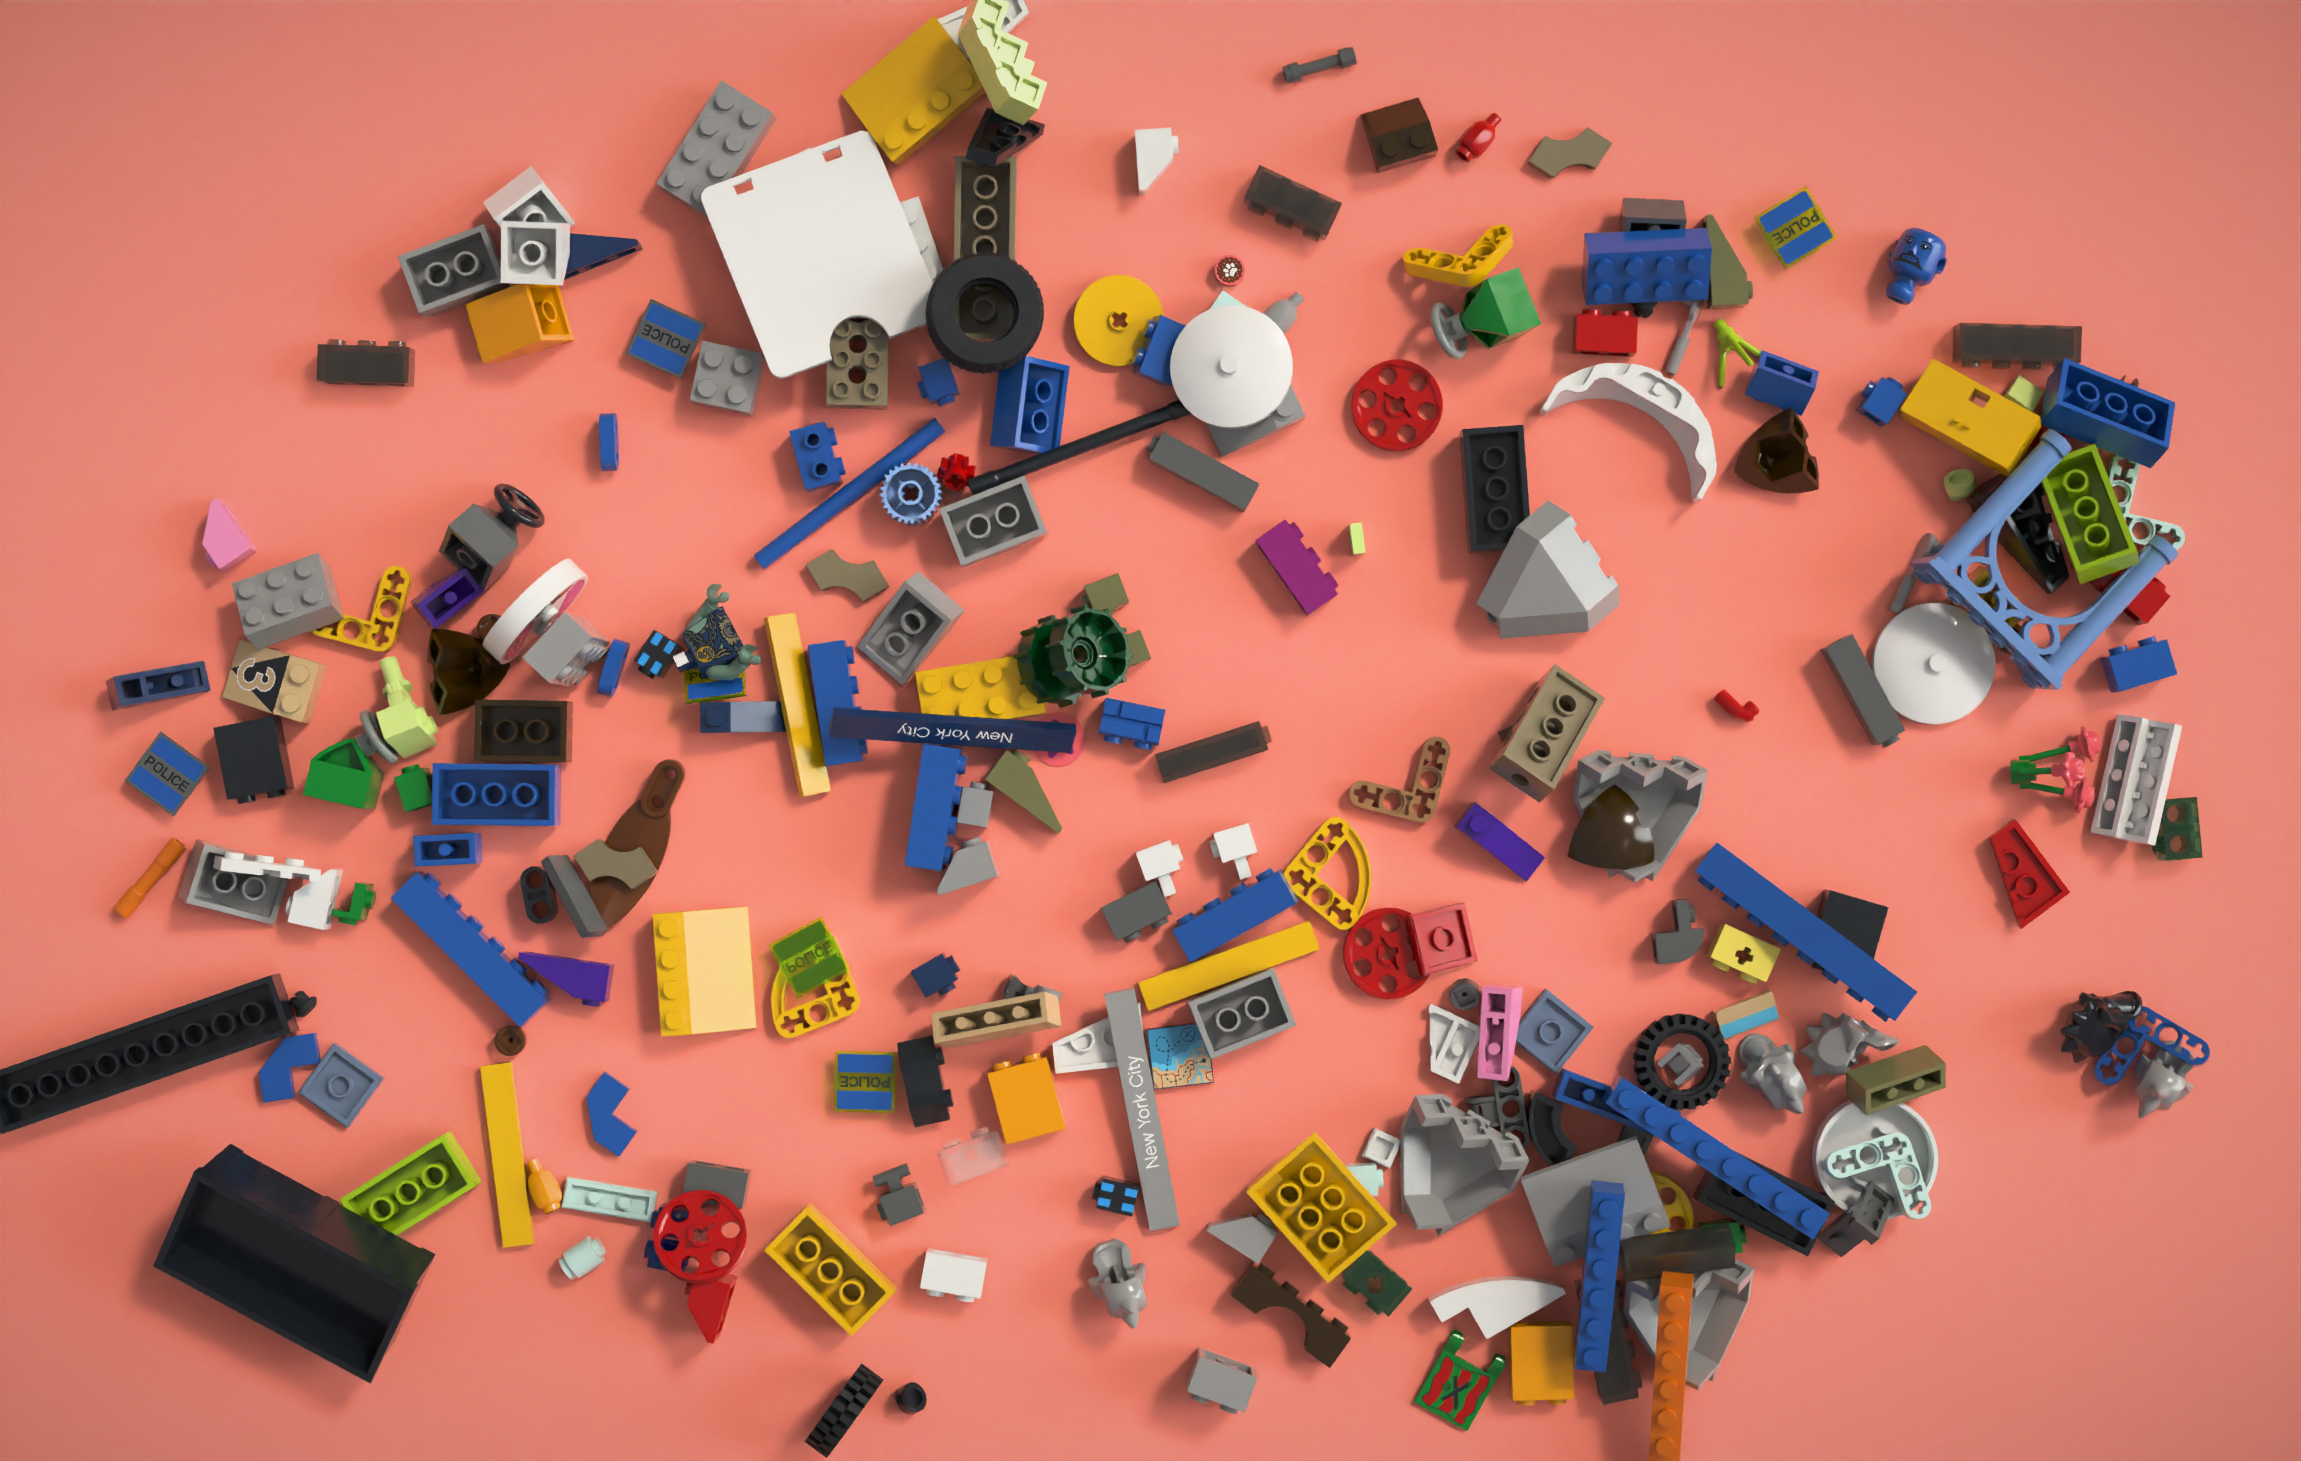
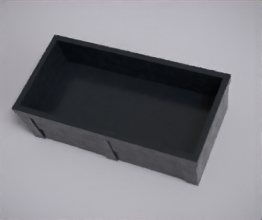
[153,1143,436,1384]

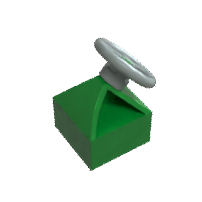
[1430,267,1541,359]
[303,710,398,809]

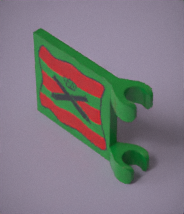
[1414,1330,1507,1431]

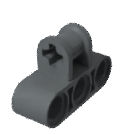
[1464,1065,1530,1150]

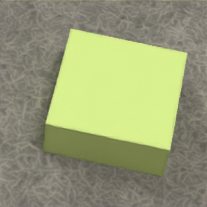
[2004,375,2044,412]
[1348,522,1366,556]

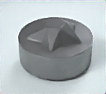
[1449,978,1480,1010]

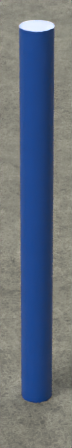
[754,418,946,570]

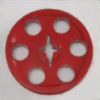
[1351,359,1443,451]
[1343,908,1430,999]
[653,1190,747,1284]

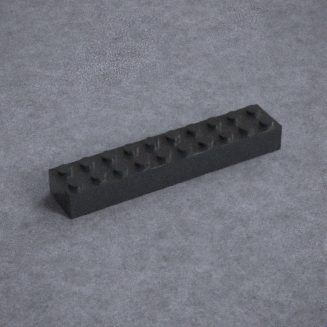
[0,973,300,1134]

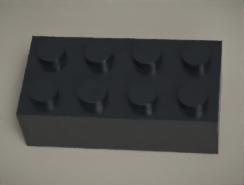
[1459,425,1530,554]
[1692,1149,1835,1256]

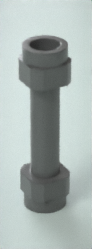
[1282,47,1357,84]

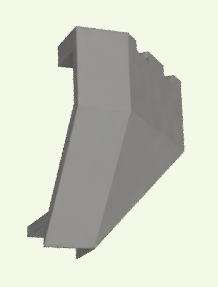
[1476,500,1620,639]
[1572,750,1708,882]
[1400,1094,1529,1236]
[1623,1255,1754,1390]

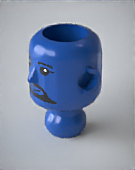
[1886,227,1947,305]

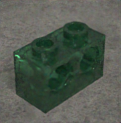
[2152,797,2203,861]

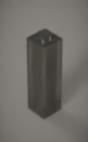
[1155,721,1272,783]
[1617,1224,1736,1282]

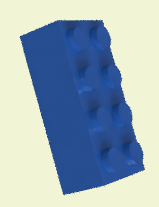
[1582,228,1712,305]
[2040,358,2175,468]
[905,743,968,871]
[432,763,561,826]

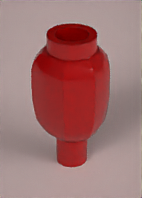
[1455,113,1501,162]

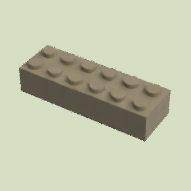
[954,156,1018,342]

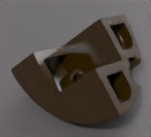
[1734,407,1819,494]
[427,629,510,715]
[1568,784,1654,869]

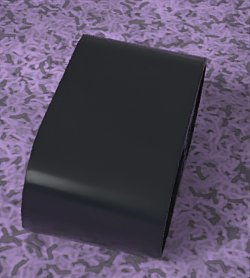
[520,866,558,924]

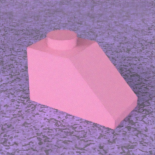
[202,498,257,571]

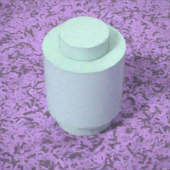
[559,1236,606,1280]

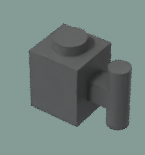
[872,1163,926,1226]

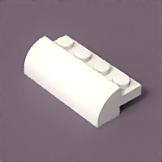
[2090,714,2182,846]

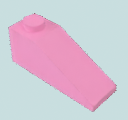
[1477,984,1522,1081]

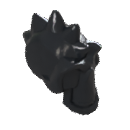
[2060,991,2142,1063]

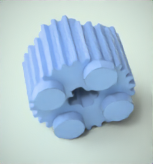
[880,463,943,526]

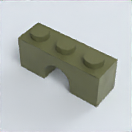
[1081,573,1151,668]

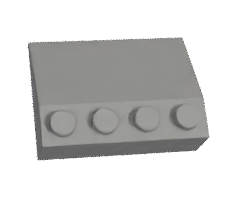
[1520,1136,1671,1267]

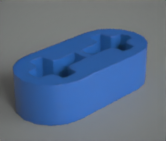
[599,413,619,471]
[597,638,630,698]

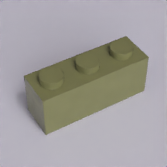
[1846,1045,1946,1115]

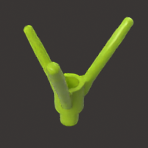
[1713,319,1761,387]

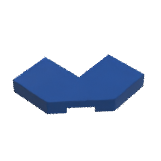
[259,1032,321,1103]
[586,1071,638,1157]

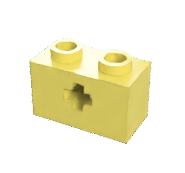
[1706,923,1781,985]

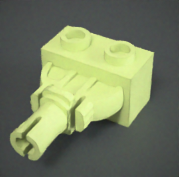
[376,656,438,758]

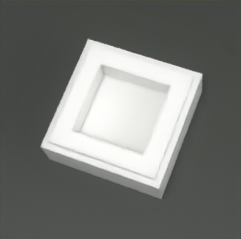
[1362,1127,1401,1168]

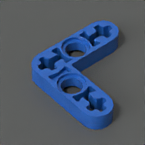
[2094,1006,2210,1086]

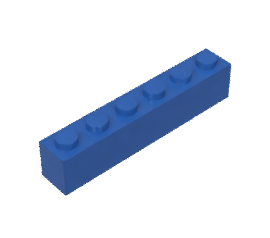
[391,871,551,1027]
[1573,1180,1625,1372]

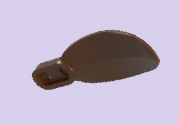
[589,759,686,927]

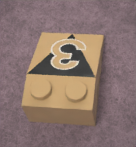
[222,639,328,723]

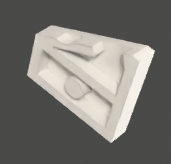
[1429,1004,1480,1084]

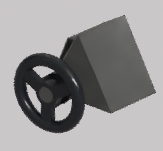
[439,483,545,592]

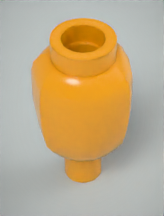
[527,1158,562,1215]

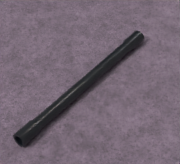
[967,399,1191,496]

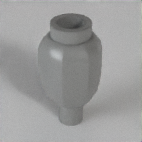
[1263,292,1304,334]

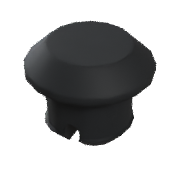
[1631,302,1657,318]
[290,991,317,1017]

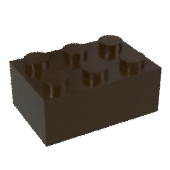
[474,699,573,763]

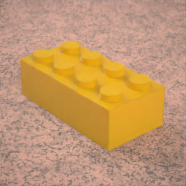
[915,656,1047,719]
[764,1202,897,1336]

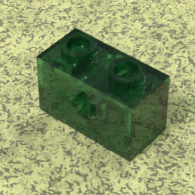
[1341,1249,1412,1317]

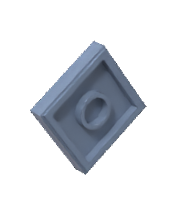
[1516,988,1594,1074]
[298,1042,385,1128]

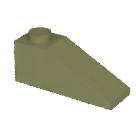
[1701,214,1753,310]
[985,749,1063,834]

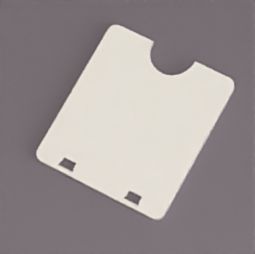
[701,131,933,379]

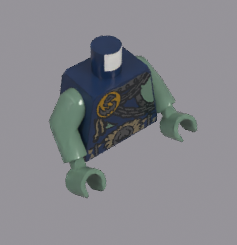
[672,584,761,681]

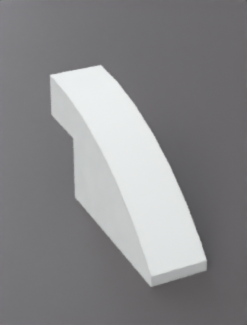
[1427,1276,1566,1339]

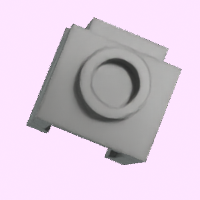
[1657,1043,1705,1086]

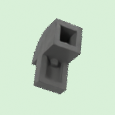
[1651,899,1704,965]

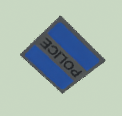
[626,299,706,379]
[124,731,210,816]

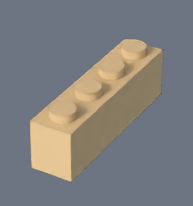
[931,991,1061,1048]

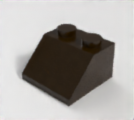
[1360,97,1438,173]

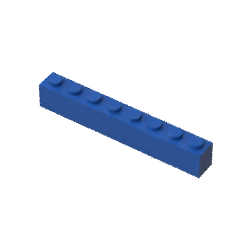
[1695,842,1917,1022]
[1601,1074,1830,1239]

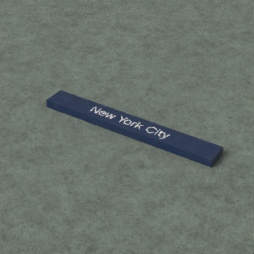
[829,708,1077,753]

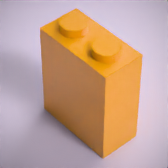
[987,1052,1066,1145]
[1508,1321,1574,1406]

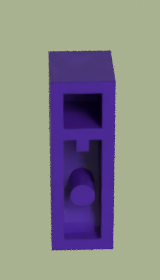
[1454,802,1545,882]
[518,951,614,1007]

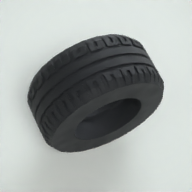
[925,252,1044,374]

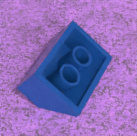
[990,356,1070,454]

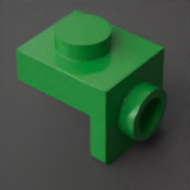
[331,882,376,925]

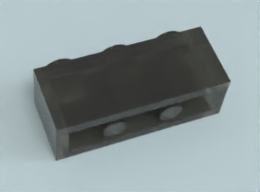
[1243,165,1342,242]
[316,339,415,387]

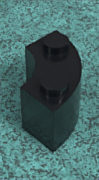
[897,1035,954,1127]
[1526,1089,1577,1166]

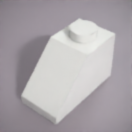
[1135,127,1179,196]
[286,868,343,930]

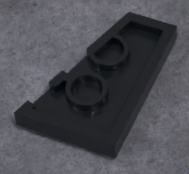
[966,107,1045,167]

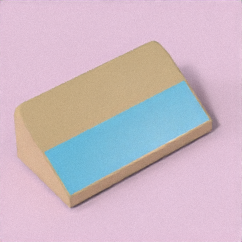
[1712,990,1780,1039]

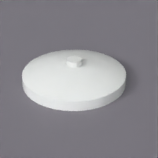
[1170,305,1293,429]
[1871,603,1995,724]

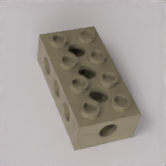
[826,318,889,410]
[1489,664,1605,803]

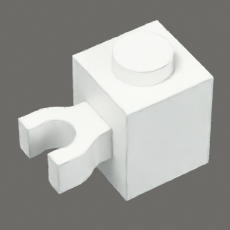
[1209,823,1257,880]
[1136,840,1184,897]

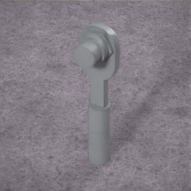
[1665,300,1704,375]
[1889,532,1941,614]

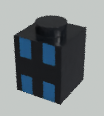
[634,630,683,679]
[1092,1175,1139,1217]

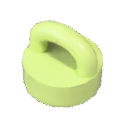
[1944,469,1976,501]

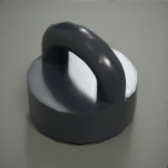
[894,1382,927,1415]

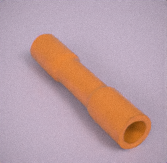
[113,837,187,918]

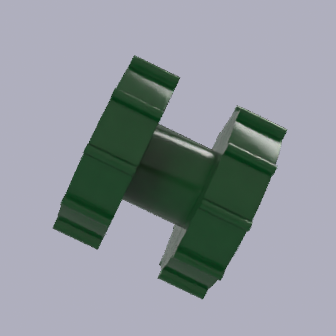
[1013,604,1133,708]

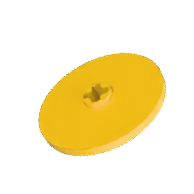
[1073,275,1164,366]

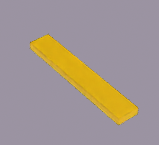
[763,612,831,797]
[1138,920,1320,1011]
[480,1062,535,1248]

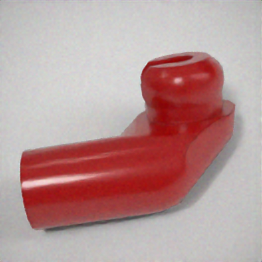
[1714,689,1759,722]

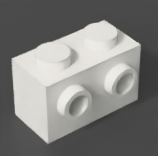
[920,1248,988,1302]

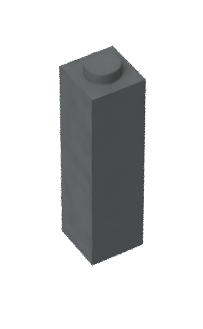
[1146,432,1260,513]
[1820,634,1905,748]

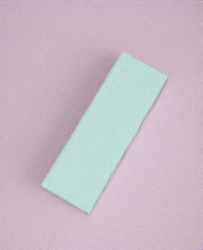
[562,1176,658,1223]

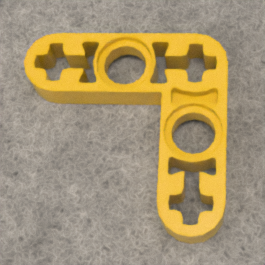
[1403,224,1514,287]
[311,566,412,652]

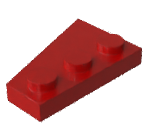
[1989,819,2070,929]

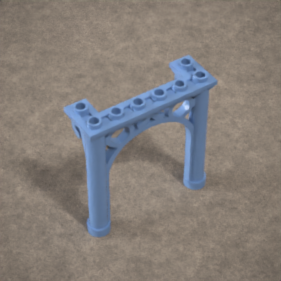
[1910,429,2179,690]

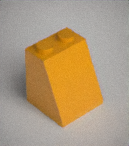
[465,284,575,363]

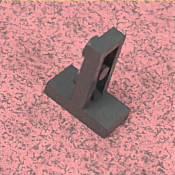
[1818,1181,1895,1258]

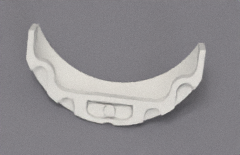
[1538,363,1717,503]

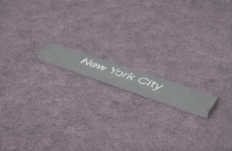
[1104,987,1180,1231]

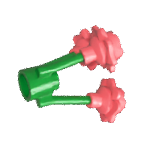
[2010,726,2101,814]

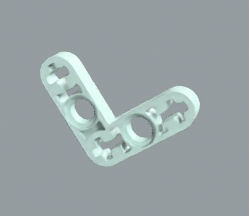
[2107,455,2185,550]
[1823,1132,1931,1220]

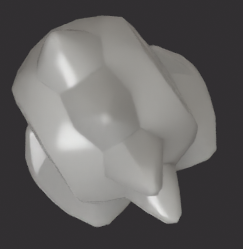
[1801,1013,1899,1076]
[1739,1033,1807,1114]
[2134,1040,2194,1118]
[1088,1238,1147,1329]

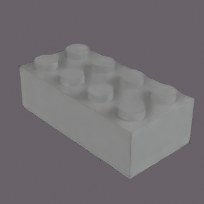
[656,80,777,219]
[522,612,611,687]

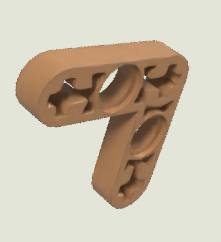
[1348,737,1450,823]

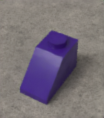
[410,567,484,629]

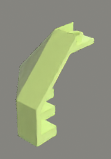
[958,0,1048,125]

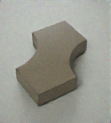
[1528,127,1612,179]
[806,549,890,602]
[574,839,659,890]

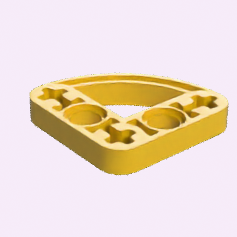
[1283,817,1372,930]
[771,932,861,1038]

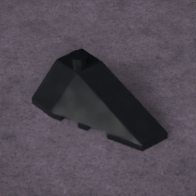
[1966,461,2070,594]

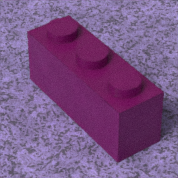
[1255,519,1339,616]

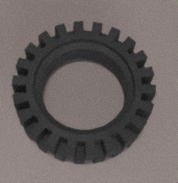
[1633,1013,1731,1110]
[804,1363,884,1458]

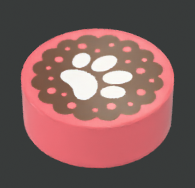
[1214,255,1245,286]

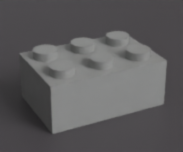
[398,224,511,318]
[939,475,1048,568]
[232,553,344,650]
[1187,968,1296,1060]

